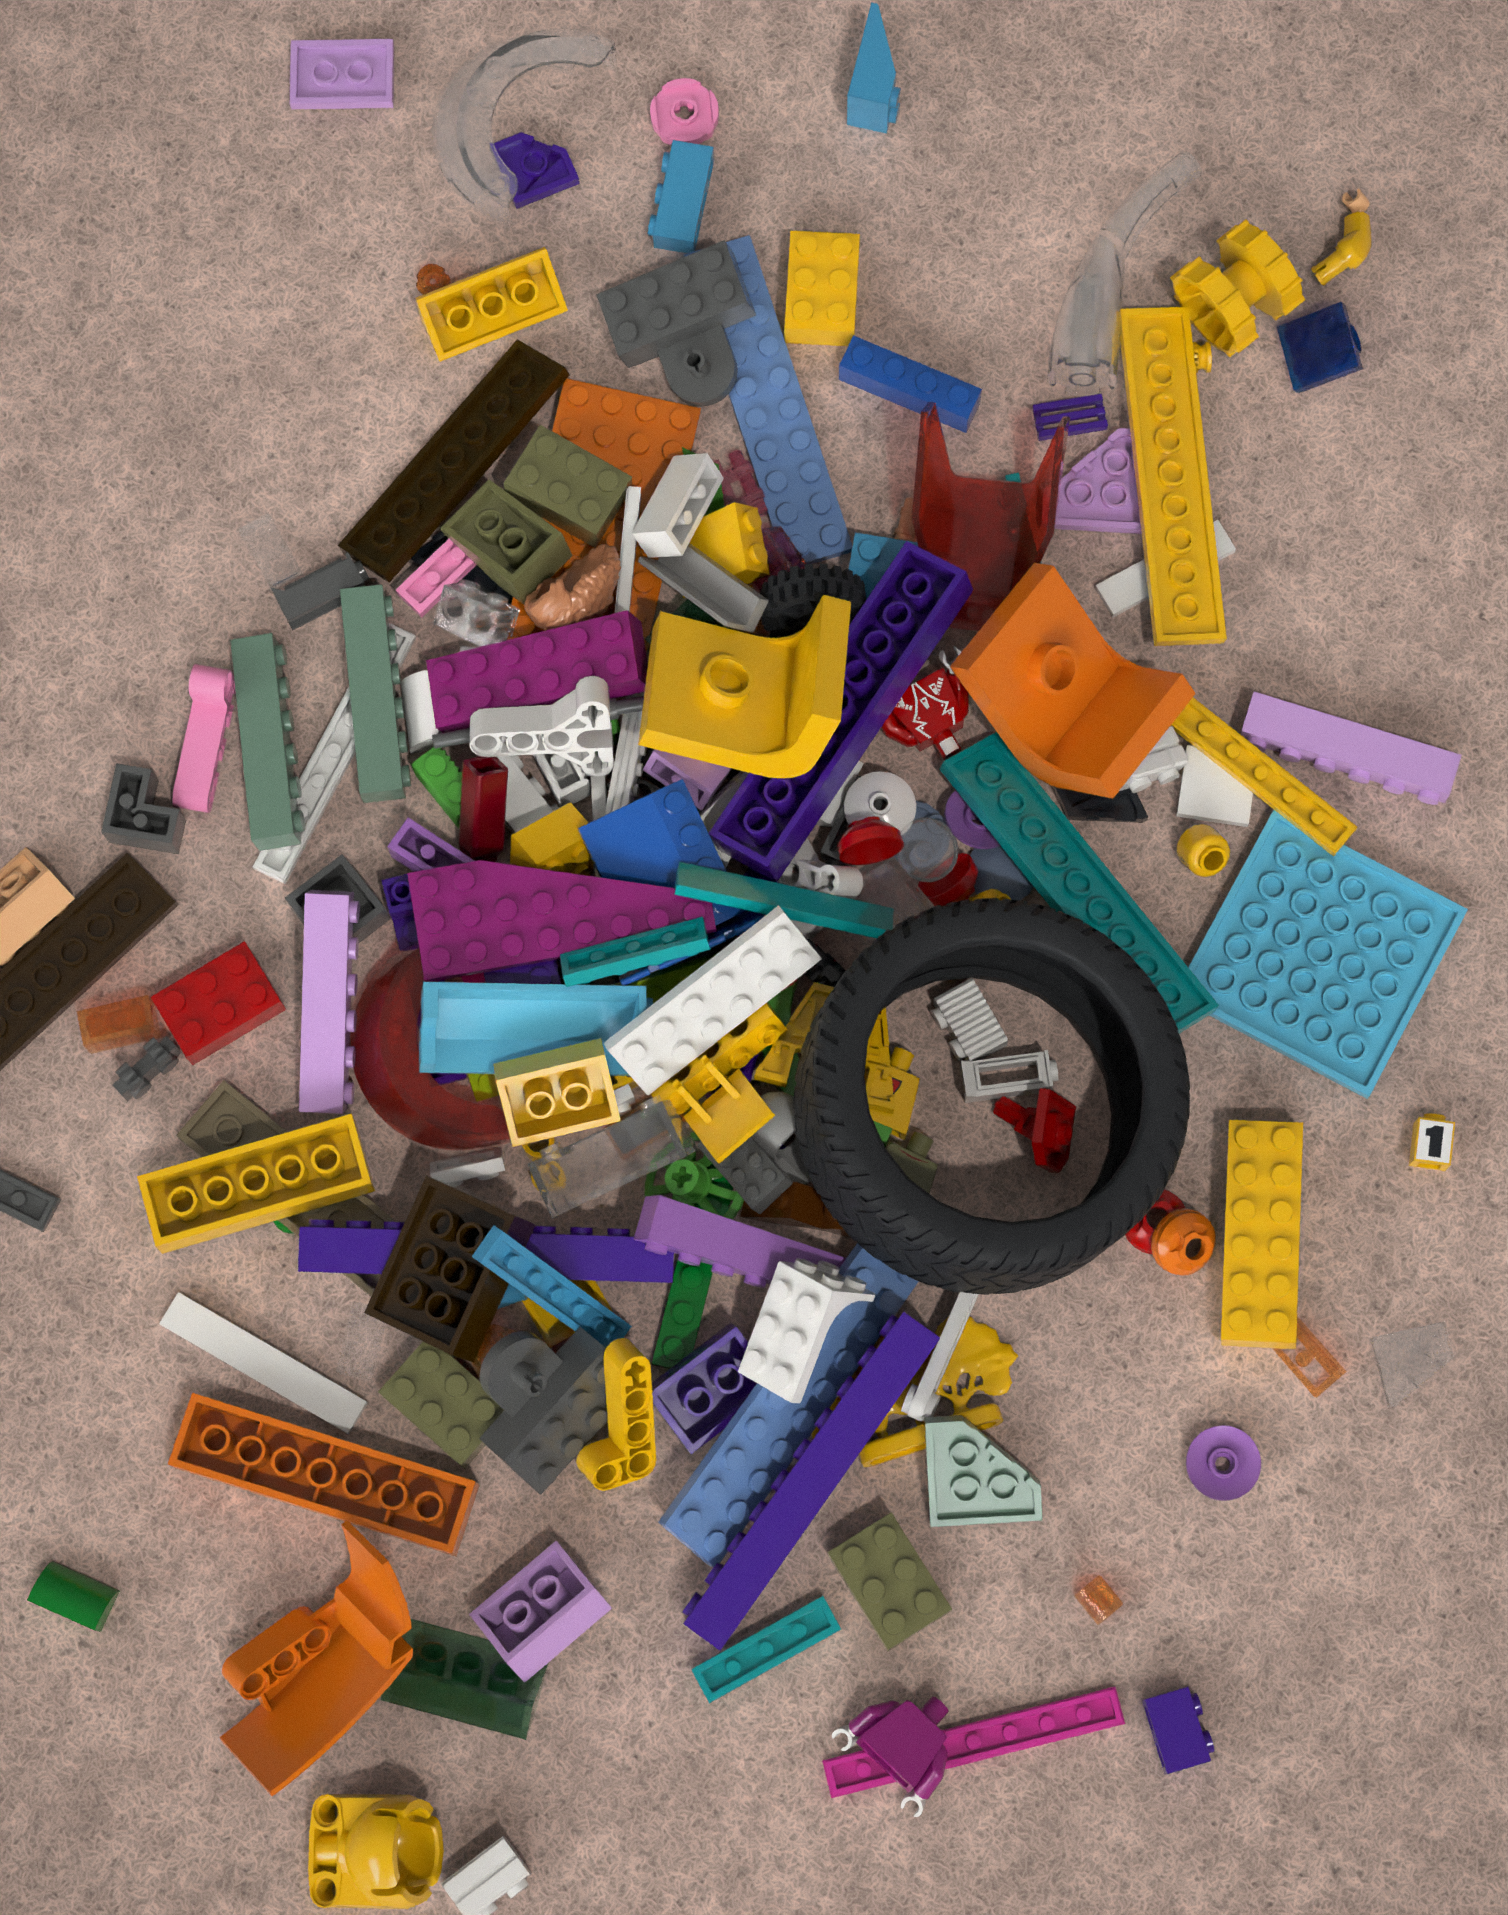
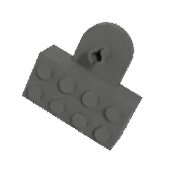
[596,240,756,407]
[479,1327,608,1495]

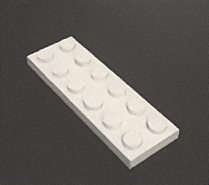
[603,905,822,1095]

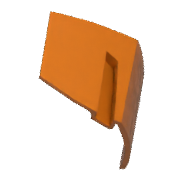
[219,1520,413,1796]

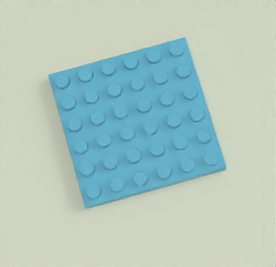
[1188,810,1468,1099]

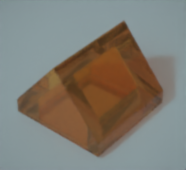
[1074,1575,1123,1625]

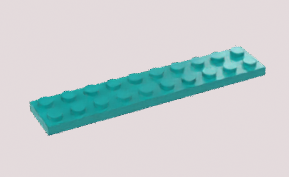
[939,732,1219,1034]

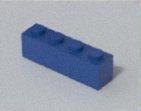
[839,335,982,433]

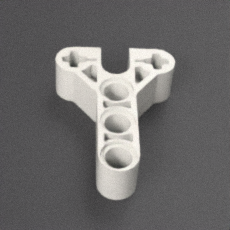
[470,676,614,777]
[777,838,863,940]

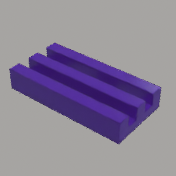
[1032,393,1108,441]

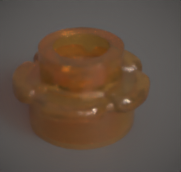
[416,264,450,295]

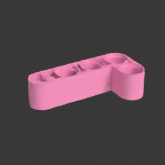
[172,664,236,813]

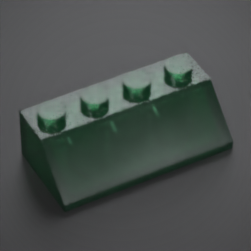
[381,1619,549,1740]

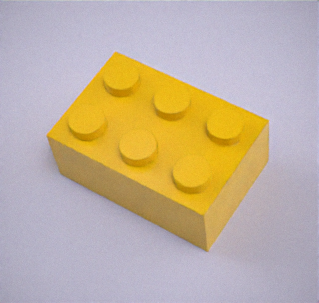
[784,231,860,346]
[493,1038,621,1147]

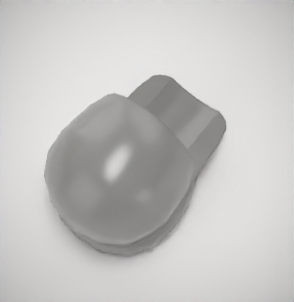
[752,1091,812,1185]

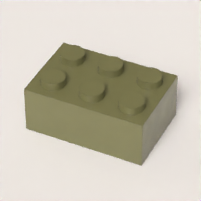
[504,425,632,548]
[378,1342,504,1469]
[828,1512,952,1652]

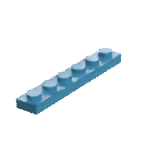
[472,1225,632,1348]

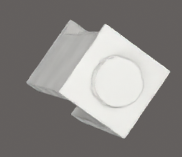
[960,1050,1059,1103]

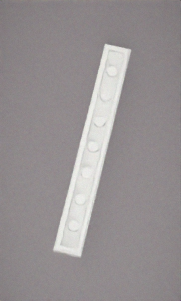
[253,623,416,884]

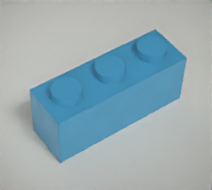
[648,140,714,253]

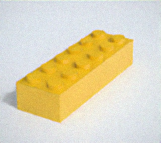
[137,1114,375,1254]
[1221,1120,1303,1349]

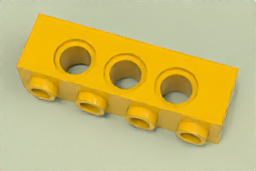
[651,1002,788,1120]

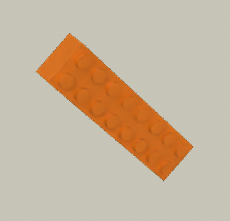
[168,1393,480,1557]

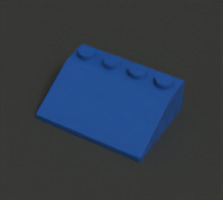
[578,779,745,925]

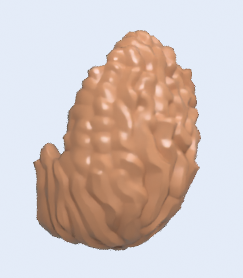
[524,544,621,631]

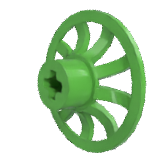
[645,1132,744,1220]

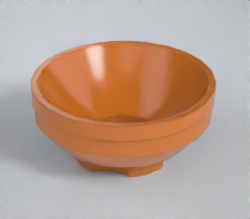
[1151,1208,1216,1276]

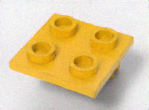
[671,1055,775,1164]

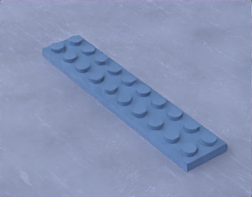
[684,235,853,571]
[658,1243,919,1567]

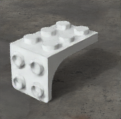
[738,1258,876,1403]

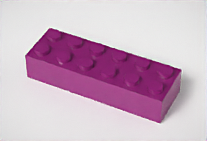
[426,610,648,733]

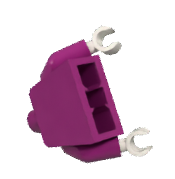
[832,1696,949,1817]

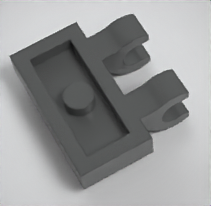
[112,1036,182,1102]

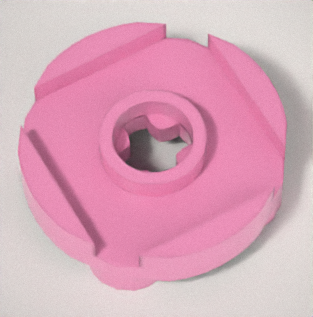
[650,78,719,145]

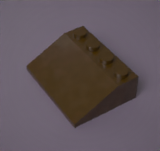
[364,1175,536,1363]

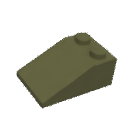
[440,479,573,605]

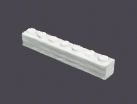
[604,692,647,816]

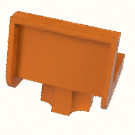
[950,563,1196,799]

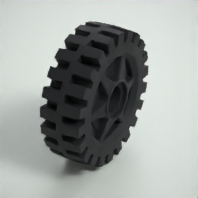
[760,564,866,638]

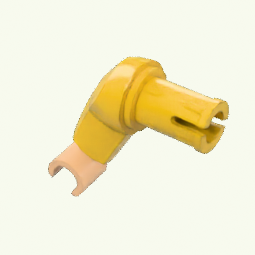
[1311,188,1372,286]

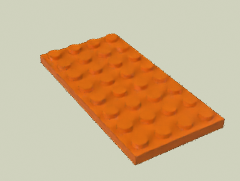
[503,379,701,651]

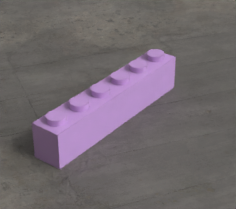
[1240,691,1462,805]
[299,890,360,1114]

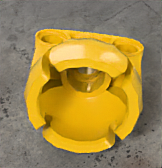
[308,1794,444,1909]

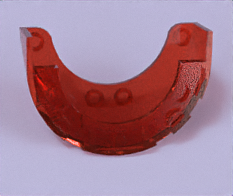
[351,942,511,1150]

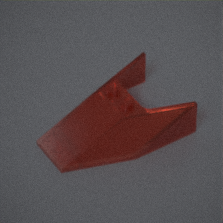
[911,402,1070,631]

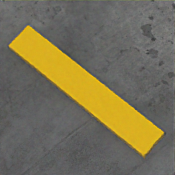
[1171,697,1358,857]

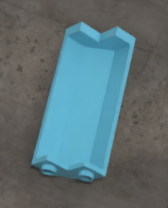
[419,982,653,1076]

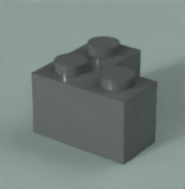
[101,763,186,854]

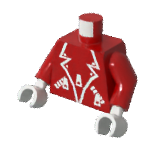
[881,646,969,760]

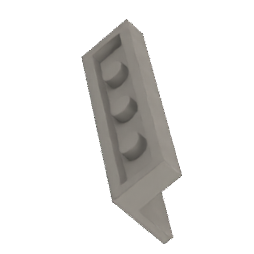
[638,543,769,632]

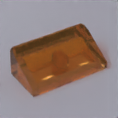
[1272,1316,1347,1398]

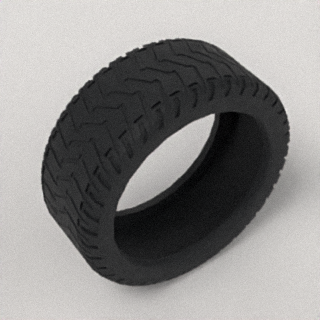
[793,898,1190,1295]

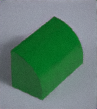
[27,1561,120,1632]

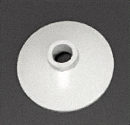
[844,771,916,836]

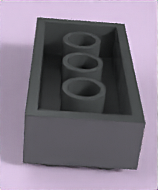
[697,1136,793,1214]

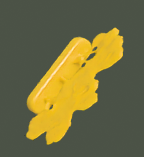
[811,1315,1018,1467]

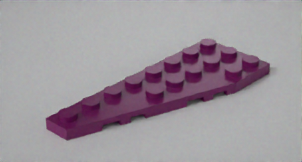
[407,860,717,982]

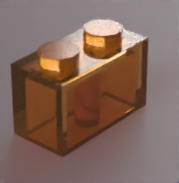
[76,995,162,1054]

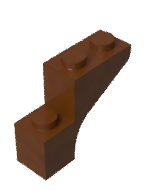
[740,1182,852,1239]

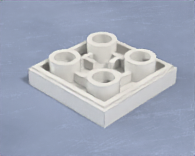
[1176,745,1253,827]

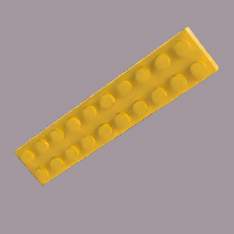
[1117,307,1227,646]

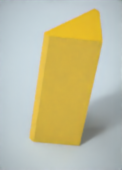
[415,247,568,362]

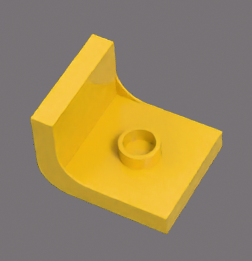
[638,595,851,778]

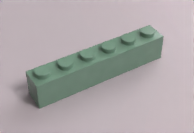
[340,584,411,803]
[230,633,305,851]

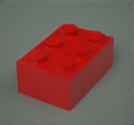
[150,941,286,1065]

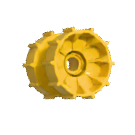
[1170,219,1306,357]

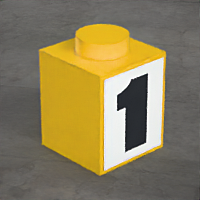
[1409,1113,1455,1171]

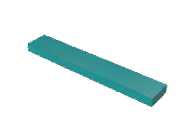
[674,862,894,938]

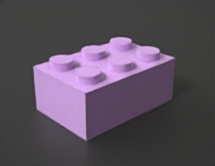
[469,1541,612,1683]

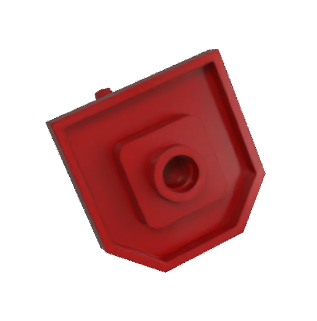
[993,1088,1076,1173]

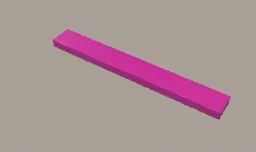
[822,1687,1125,1798]

